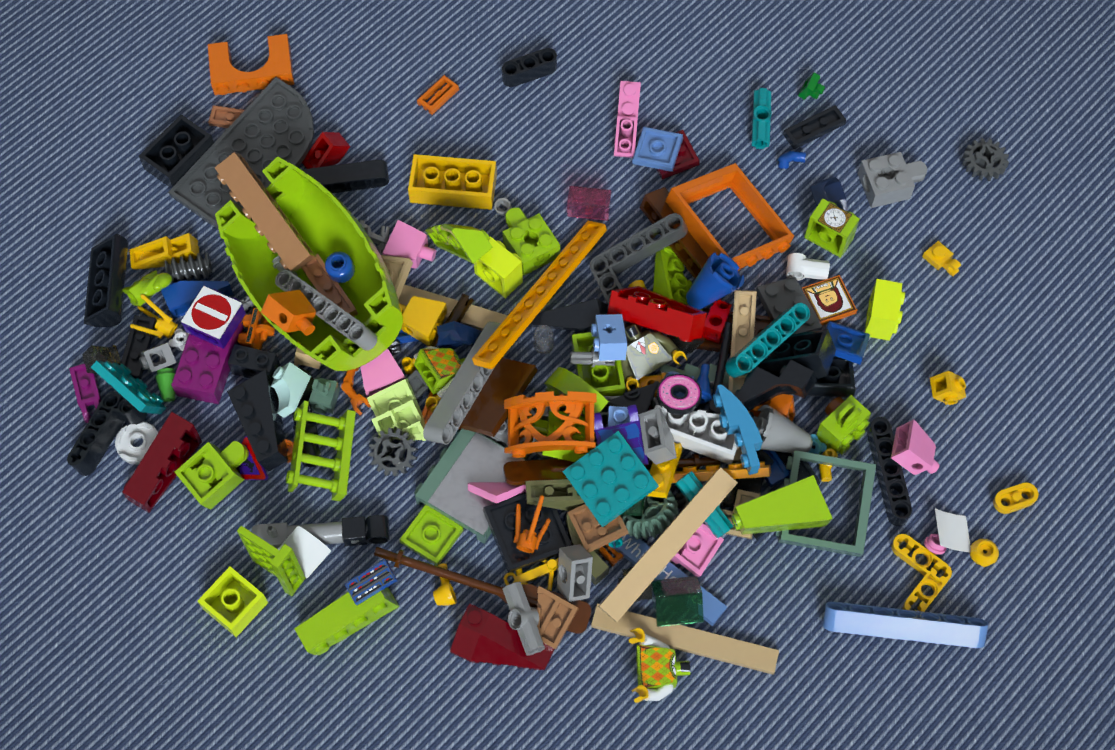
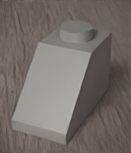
[639,407,677,465]

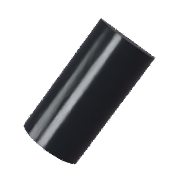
[84,234,128,327]
[763,358,856,398]

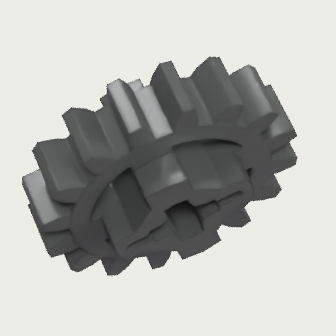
[962,138,1009,181]
[369,428,418,476]

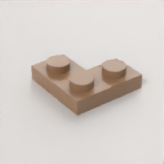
[567,504,629,553]

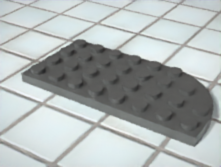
[168,77,314,230]

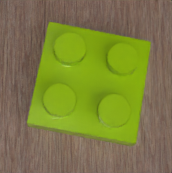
[400,505,464,566]

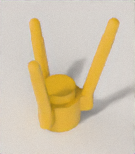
[130,294,178,339]

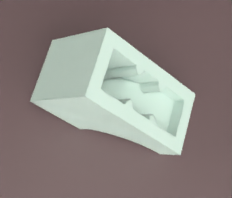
[271,362,311,418]

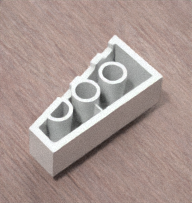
[654,405,738,464]

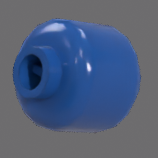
[325,252,355,283]

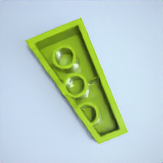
[294,587,400,655]

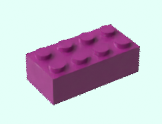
[171,321,244,404]

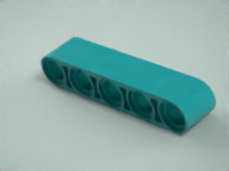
[725,303,810,378]

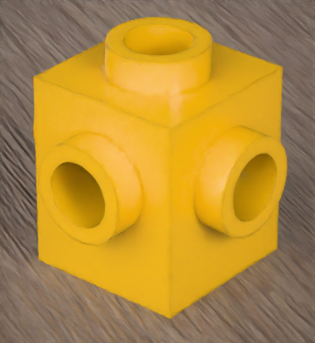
[930,371,966,405]

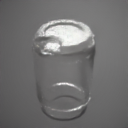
[533,325,554,354]

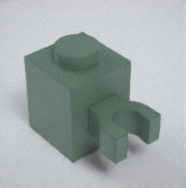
[309,377,340,414]

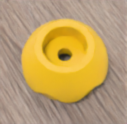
[970,538,999,567]

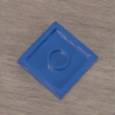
[826,321,870,364]

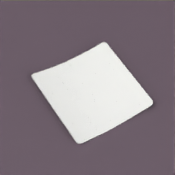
[935,508,971,553]
[278,526,331,578]

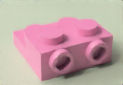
[671,514,724,577]

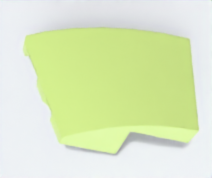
[367,379,426,441]

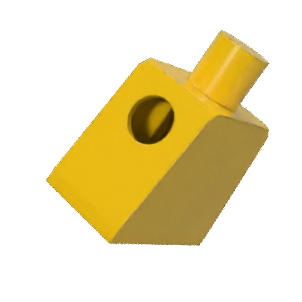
[399,296,448,346]

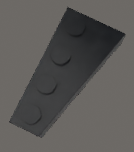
[227,370,288,471]

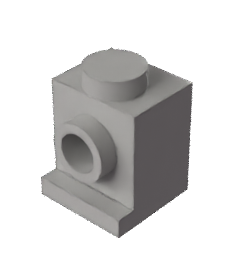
[139,343,176,373]

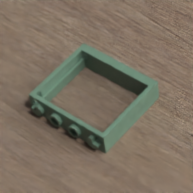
[776,450,876,557]

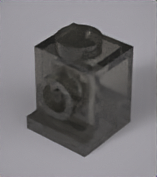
[82,345,121,374]

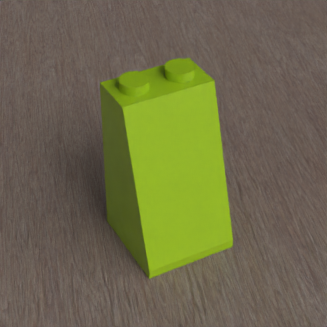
[731,475,833,535]

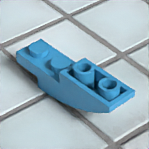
[713,384,763,475]

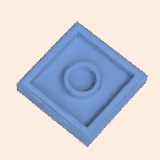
[632,127,683,172]

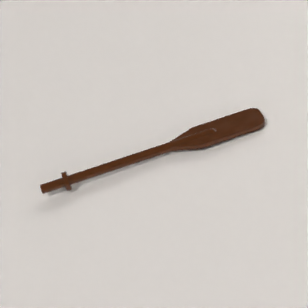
[503,453,720,485]
[374,547,591,634]

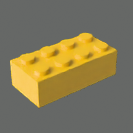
[408,154,497,210]

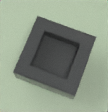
[407,370,429,400]

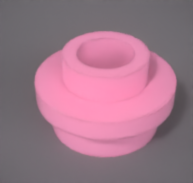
[924,534,947,555]

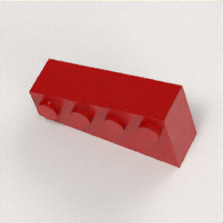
[607,286,707,342]

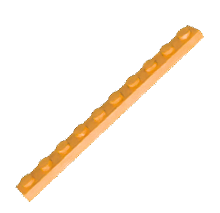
[472,220,607,370]

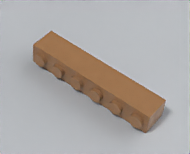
[215,152,316,272]

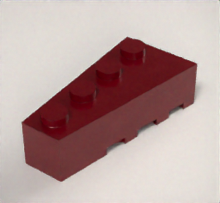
[122,411,202,513]

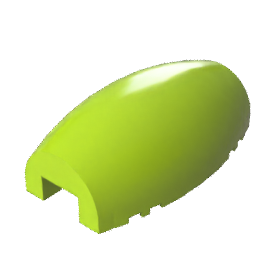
[215,157,403,371]

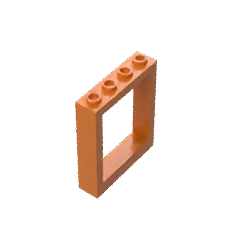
[665,163,794,271]

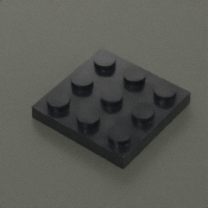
[483,493,572,573]

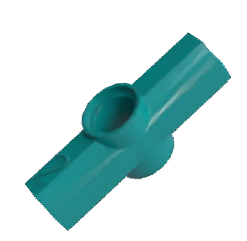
[751,88,772,149]
[675,471,733,538]

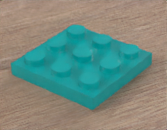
[91,361,167,414]
[562,431,659,527]

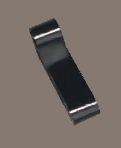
[67,391,147,476]

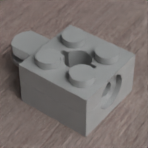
[858,152,927,208]

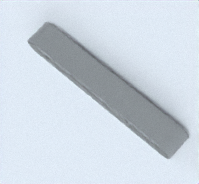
[275,270,378,351]
[423,321,501,445]

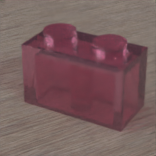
[567,186,611,221]

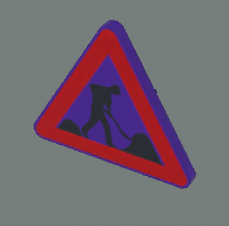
[236,436,268,480]

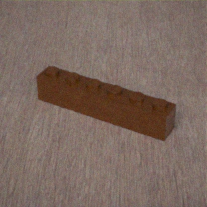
[639,187,709,279]

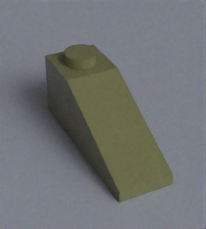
[525,479,585,511]

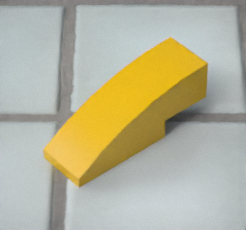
[129,233,199,269]

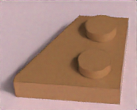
[536,586,579,650]

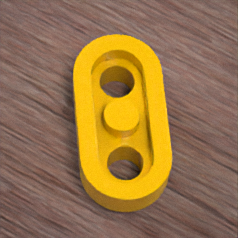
[993,483,1039,514]

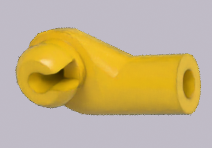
[819,448,838,482]

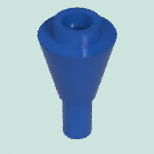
[696,364,712,404]

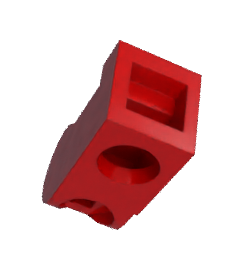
[702,300,733,343]

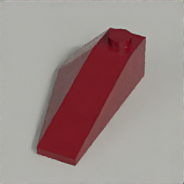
[450,603,555,671]

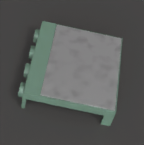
[414,429,527,544]

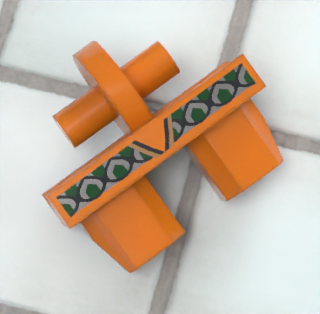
[237,308,275,350]

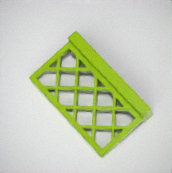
[237,526,306,596]

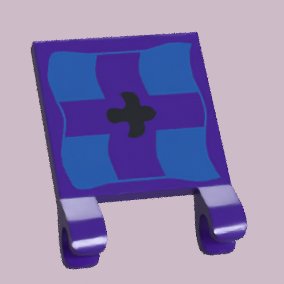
[594,405,649,465]

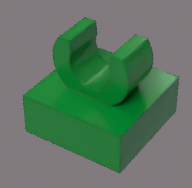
[798,72,825,100]

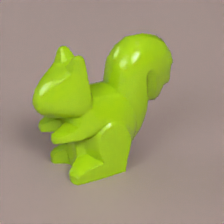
[122,270,172,306]

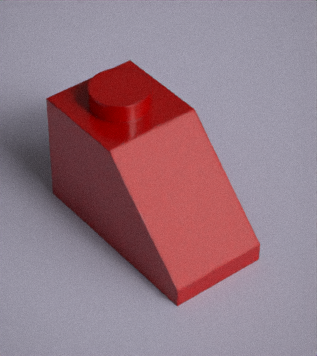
[302,132,350,169]

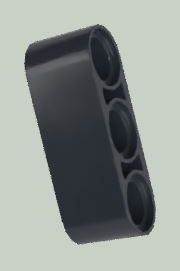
[502,48,557,87]

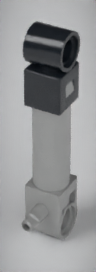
[252,515,390,549]

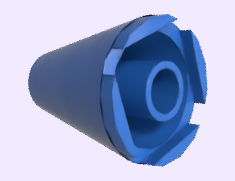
[686,253,744,309]

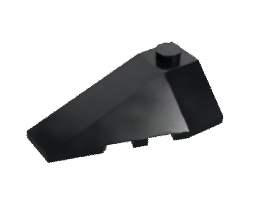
[528,299,608,332]

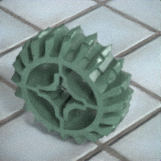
[620,491,679,540]

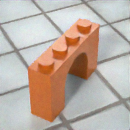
[208,34,294,95]

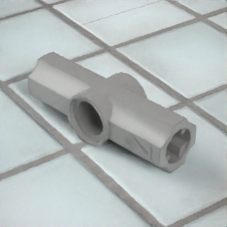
[502,582,545,656]

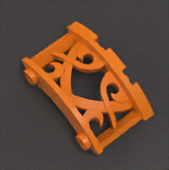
[504,391,597,458]

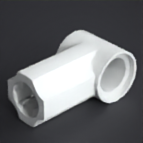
[786,253,830,281]

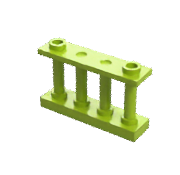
[286,401,356,502]

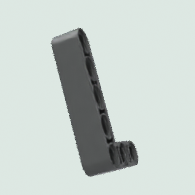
[590,213,688,304]

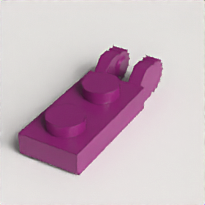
[69,361,101,423]

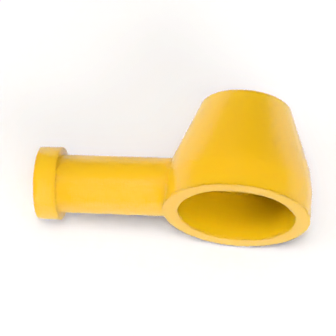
[433,563,457,606]

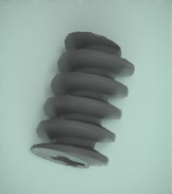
[165,252,212,283]

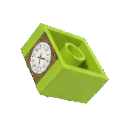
[804,199,860,258]

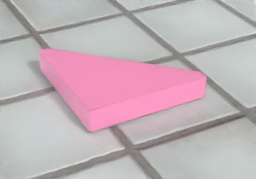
[468,482,526,504]

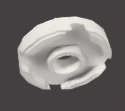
[115,422,158,465]

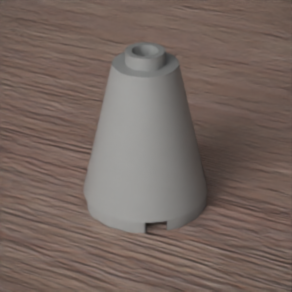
[753,405,813,454]

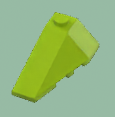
[425,224,493,264]
[653,246,703,311]

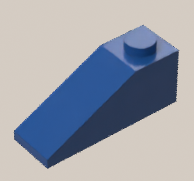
[161,281,234,319]

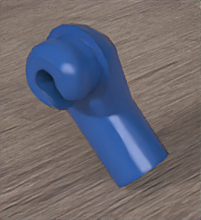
[777,151,806,169]

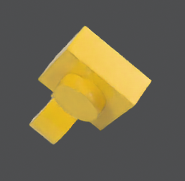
[922,241,961,276]

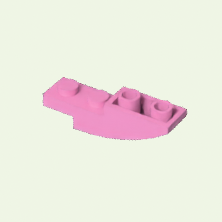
[614,81,641,158]

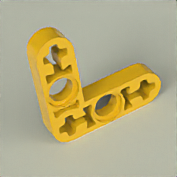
[891,534,952,612]

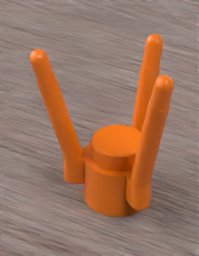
[513,495,551,553]

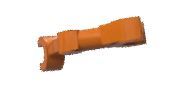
[341,367,371,415]

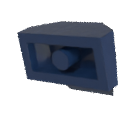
[810,177,848,211]
[436,321,481,350]

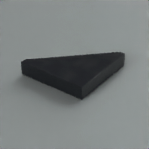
[606,381,659,414]

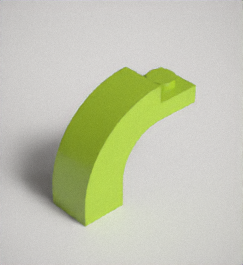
[544,367,609,415]

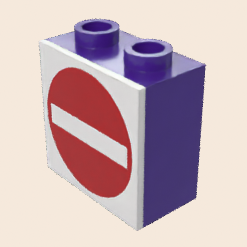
[181,286,246,349]

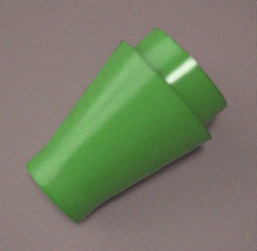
[155,368,175,402]

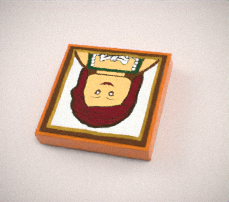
[802,275,857,325]

